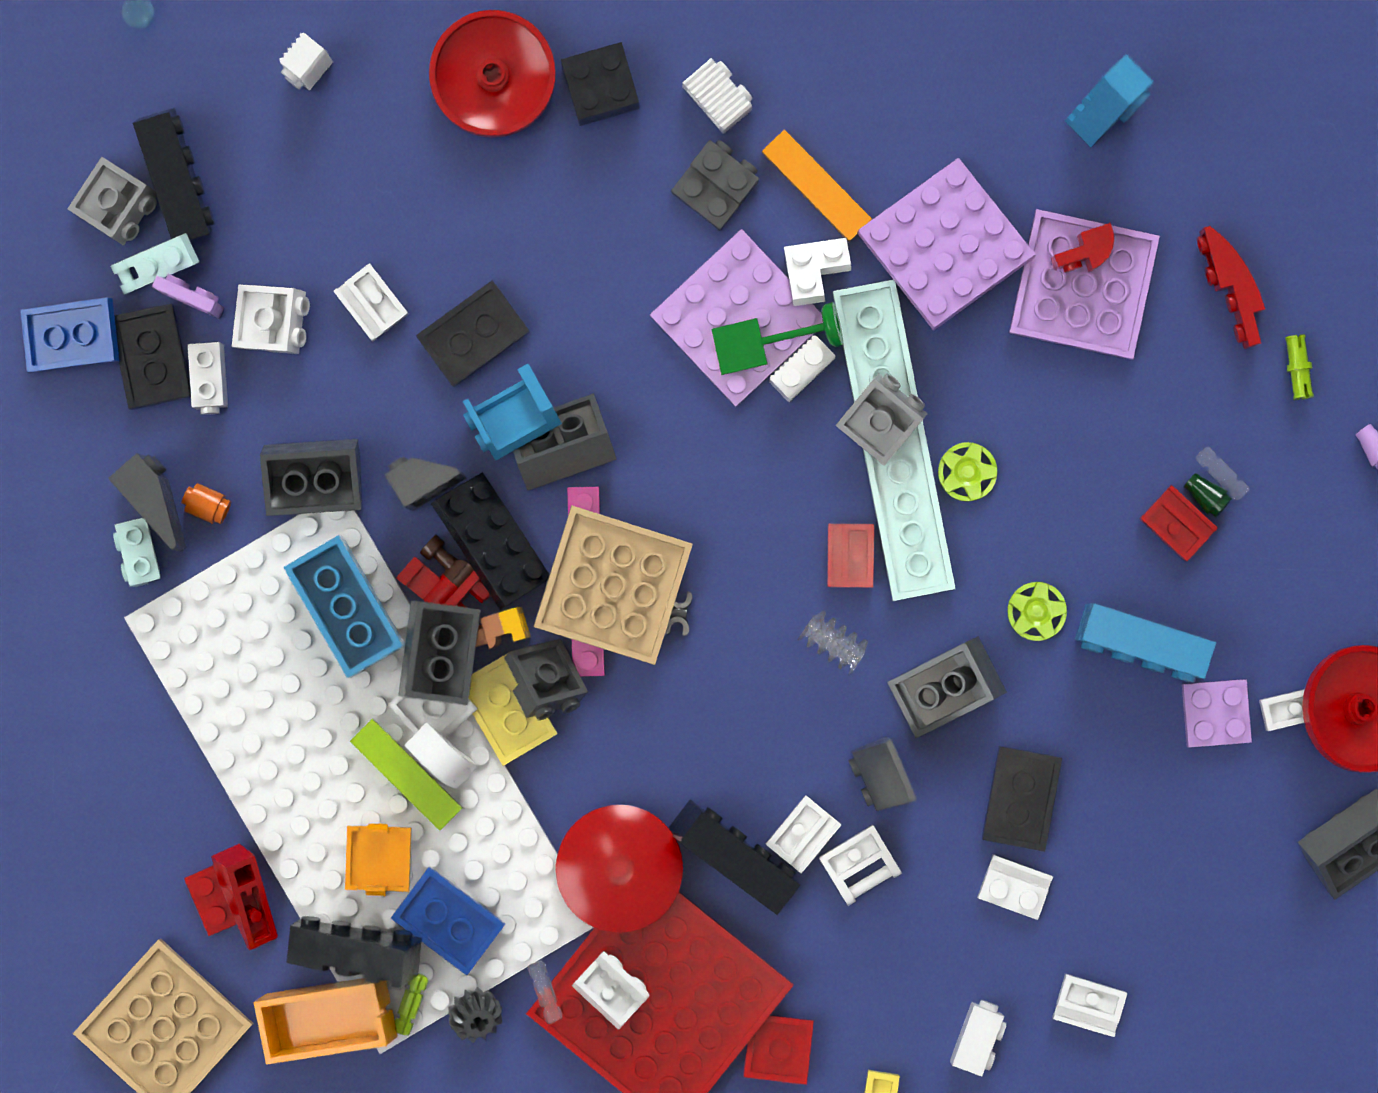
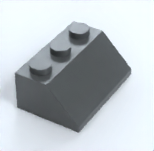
[513,393,617,491]
[260,439,362,516]
[384,456,466,511]
[398,601,480,705]
[1298,789,1378,900]

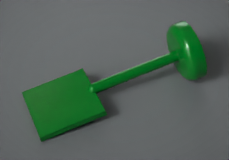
[711,302,843,375]

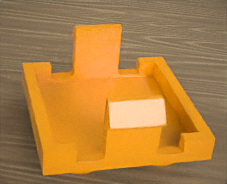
[345,823,412,896]

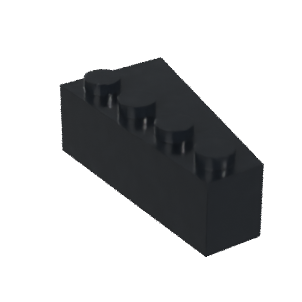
[133,108,215,240]
[669,799,800,916]
[287,916,422,989]

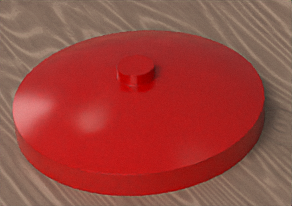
[429,10,556,138]
[1303,645,1378,773]
[556,805,683,933]

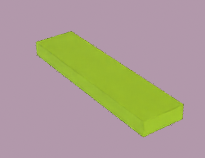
[350,719,463,831]

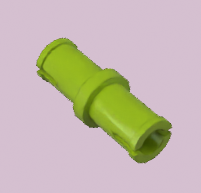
[1285,334,1314,400]

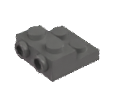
[671,140,759,231]
[504,639,588,721]

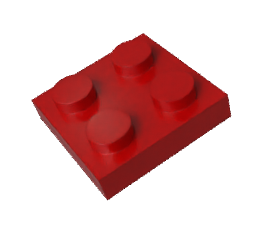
[744,1015,814,1085]

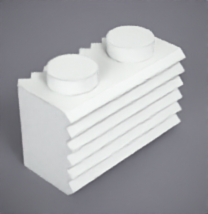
[280,33,333,91]
[682,58,753,134]
[770,336,836,402]

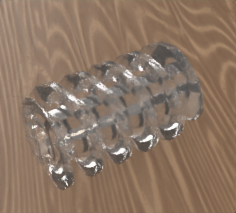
[797,610,868,676]

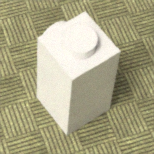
[188,342,228,415]
[950,1000,1007,1076]

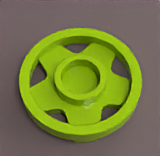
[938,442,997,502]
[1007,582,1067,641]

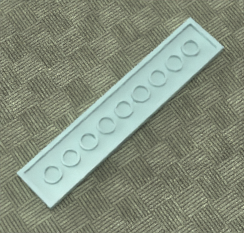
[832,280,955,601]

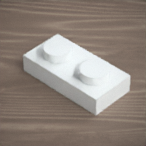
[1259,689,1305,731]

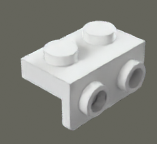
[572,952,650,1030]

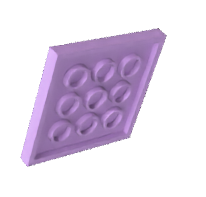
[858,158,1035,331]
[1009,209,1160,360]
[650,229,823,407]

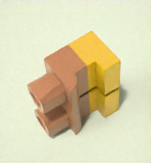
[476,607,531,649]

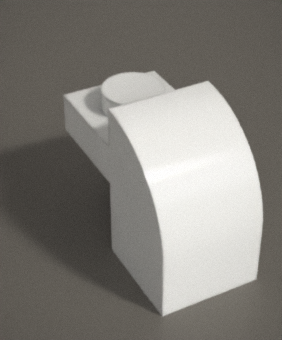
[404,722,477,790]

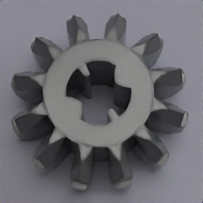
[448,987,503,1043]

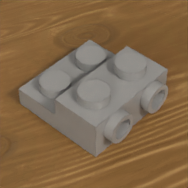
[68,157,157,246]
[835,373,928,466]

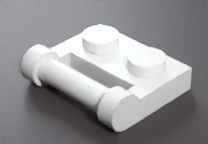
[819,825,902,906]

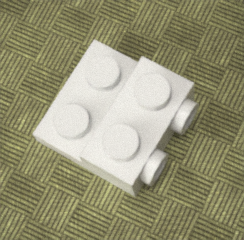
[232,285,310,354]

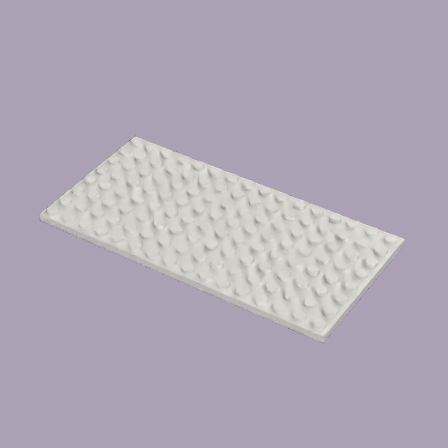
[124,510,594,1054]

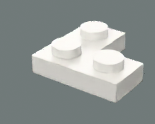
[784,238,851,306]

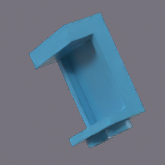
[463,364,562,461]

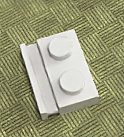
[334,263,409,342]
[766,795,841,874]
[977,855,1053,920]
[1052,974,1127,1037]

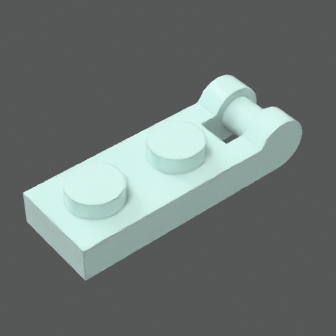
[111,233,199,295]

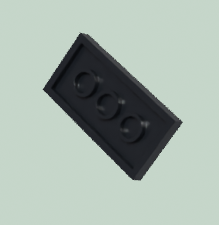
[431,472,550,610]

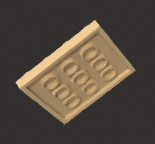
[533,506,693,665]
[73,938,254,1093]

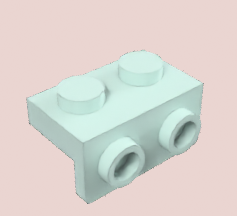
[113,518,161,587]

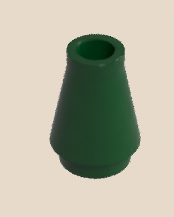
[1184,473,1232,518]

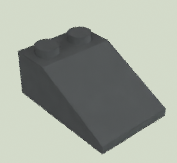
[108,453,187,552]
[887,636,1007,738]
[848,737,917,811]

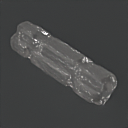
[1196,446,1249,501]
[528,961,562,1023]

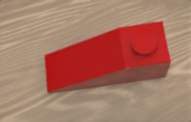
[211,844,278,950]

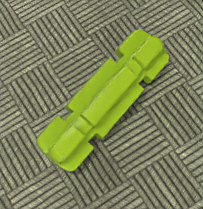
[395,973,428,1036]

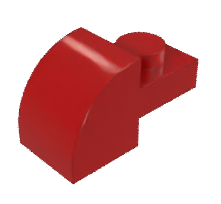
[1051,223,1114,273]

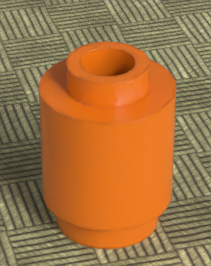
[181,483,231,524]

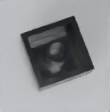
[561,42,640,126]

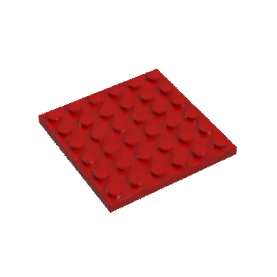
[526,892,794,1093]

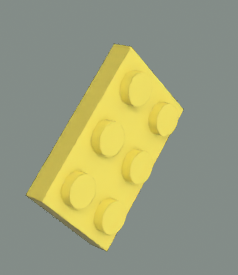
[469,653,558,766]

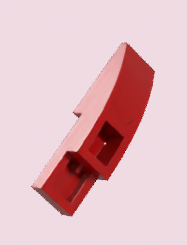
[1197,226,1265,349]

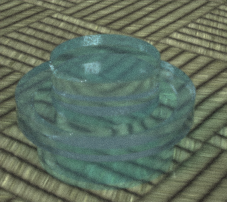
[122,0,154,28]

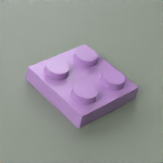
[152,274,224,319]
[1182,679,1252,747]

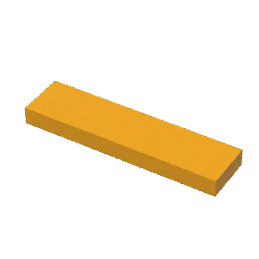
[762,129,872,242]

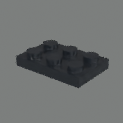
[416,280,530,387]
[114,304,191,410]
[982,746,1062,852]

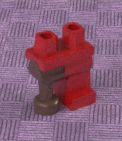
[396,534,491,608]

